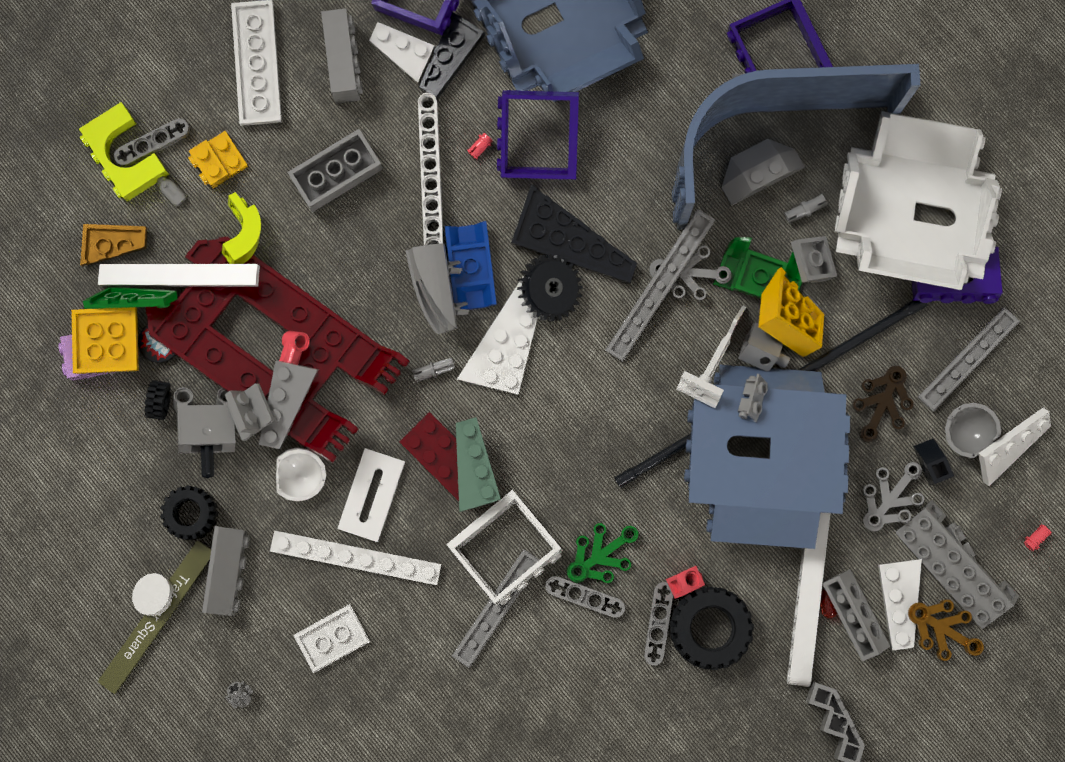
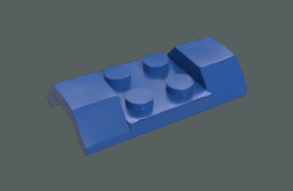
[445,221,497,310]

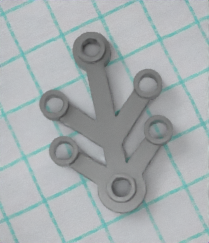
[649,245,732,301]
[863,462,924,532]

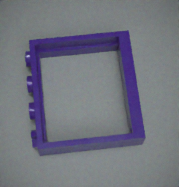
[371,0,459,35]
[727,0,833,73]
[497,90,579,180]

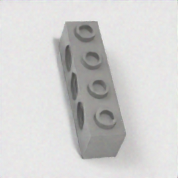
[822,569,890,661]

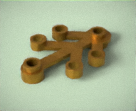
[908,599,984,661]

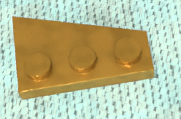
[80,224,147,267]

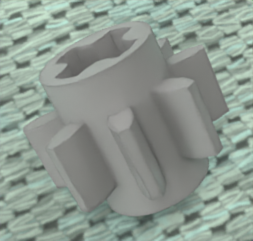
[225,681,253,709]

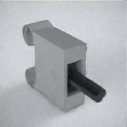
[173,387,236,479]

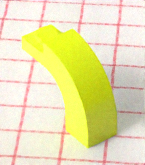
[222,192,261,264]

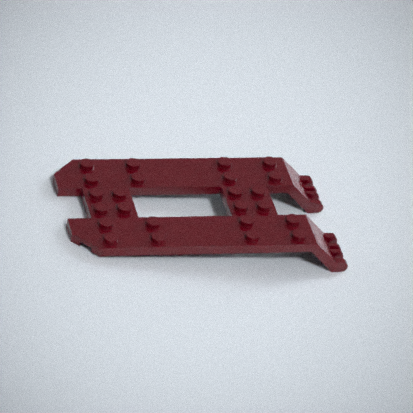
[146,236,410,463]

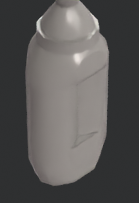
[157,177,186,207]

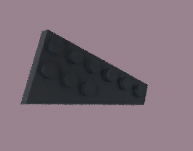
[511,184,637,284]

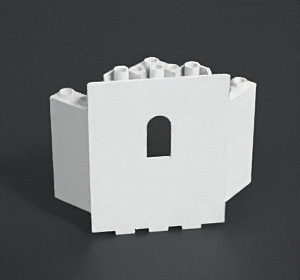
[834,111,1002,290]

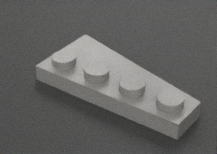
[259,360,319,449]

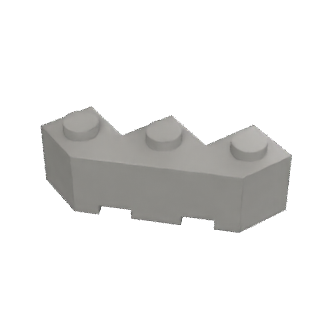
[806,682,865,762]

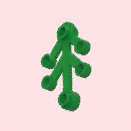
[567,523,638,583]

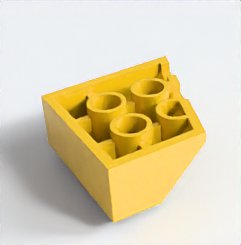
[758,267,824,357]

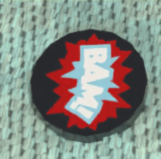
[138,325,176,363]

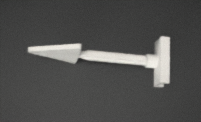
[676,306,747,408]

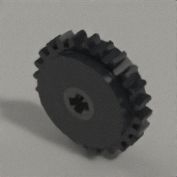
[517,254,583,322]

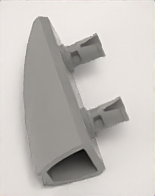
[406,243,469,334]

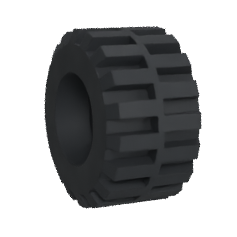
[160,486,218,540]

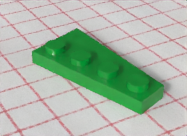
[83,287,178,309]

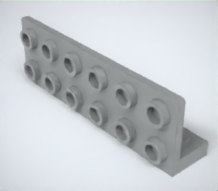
[896,500,1019,629]

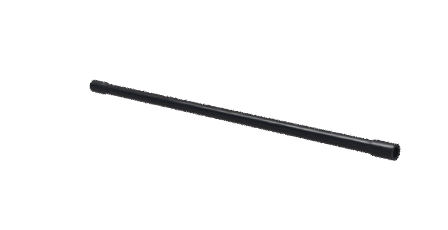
[614,300,928,488]

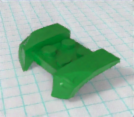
[713,237,802,299]

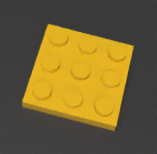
[71,307,139,374]

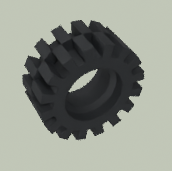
[145,380,171,420]

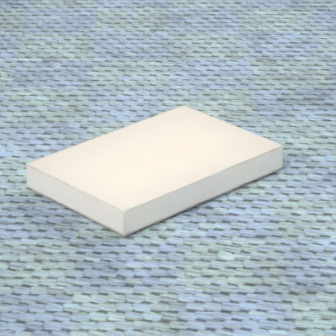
[293,604,371,673]

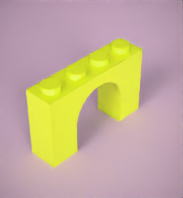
[79,102,169,202]

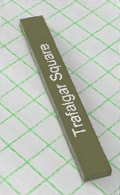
[97,540,211,694]

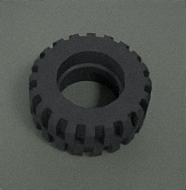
[670,587,754,670]

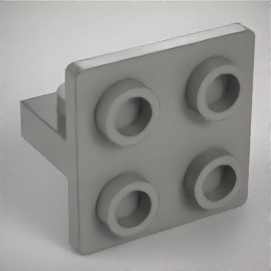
[225,383,274,441]

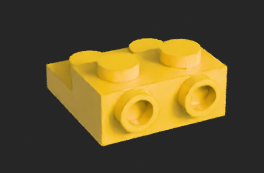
[188,131,248,189]

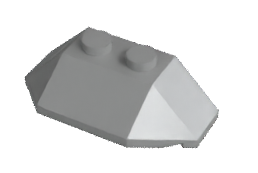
[721,139,805,206]

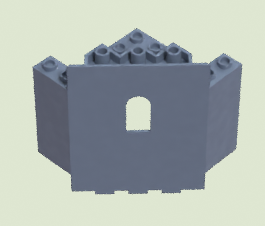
[471,0,648,102]
[684,365,850,549]

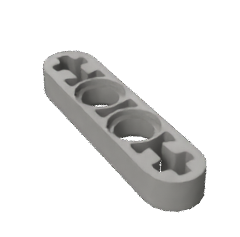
[114,118,190,167]
[545,576,625,618]
[644,582,673,666]

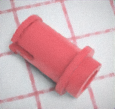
[467,133,493,160]
[1024,524,1052,551]

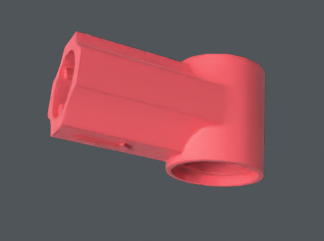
[279,331,310,365]

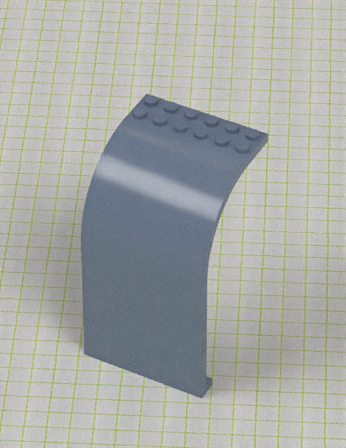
[672,63,920,229]

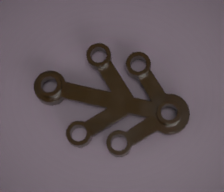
[852,366,914,442]

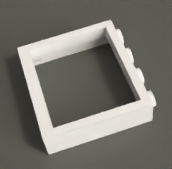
[446,490,563,606]

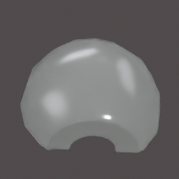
[945,403,1001,458]

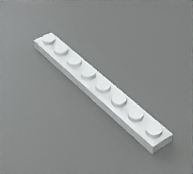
[270,531,442,585]

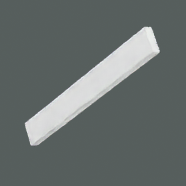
[98,264,260,287]

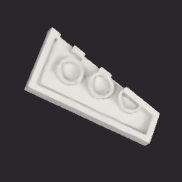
[978,408,1051,486]

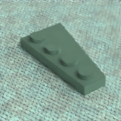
[456,417,501,512]

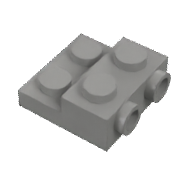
[791,236,837,283]

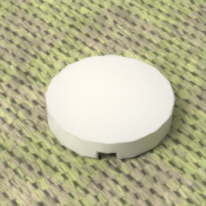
[132,573,173,616]

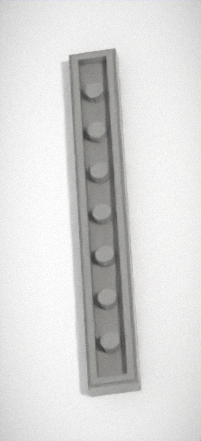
[606,209,715,362]

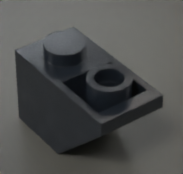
[913,439,954,486]

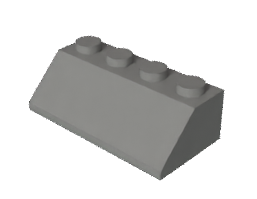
[202,526,250,616]

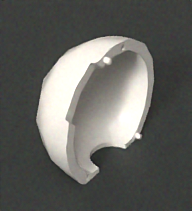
[276,448,326,501]

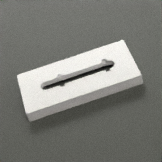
[337,448,405,542]

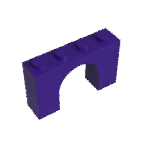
[912,247,1003,304]

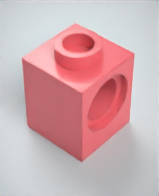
[666,566,705,599]

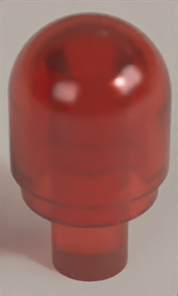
[820,589,838,619]

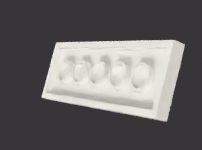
[231,0,282,126]

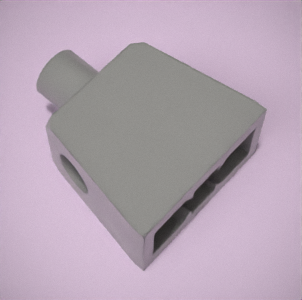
[738,322,790,371]

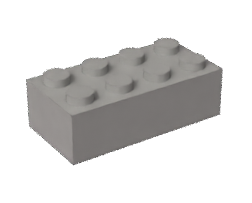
[321,8,363,104]
[287,129,383,212]

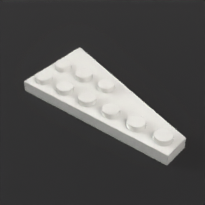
[457,276,538,395]

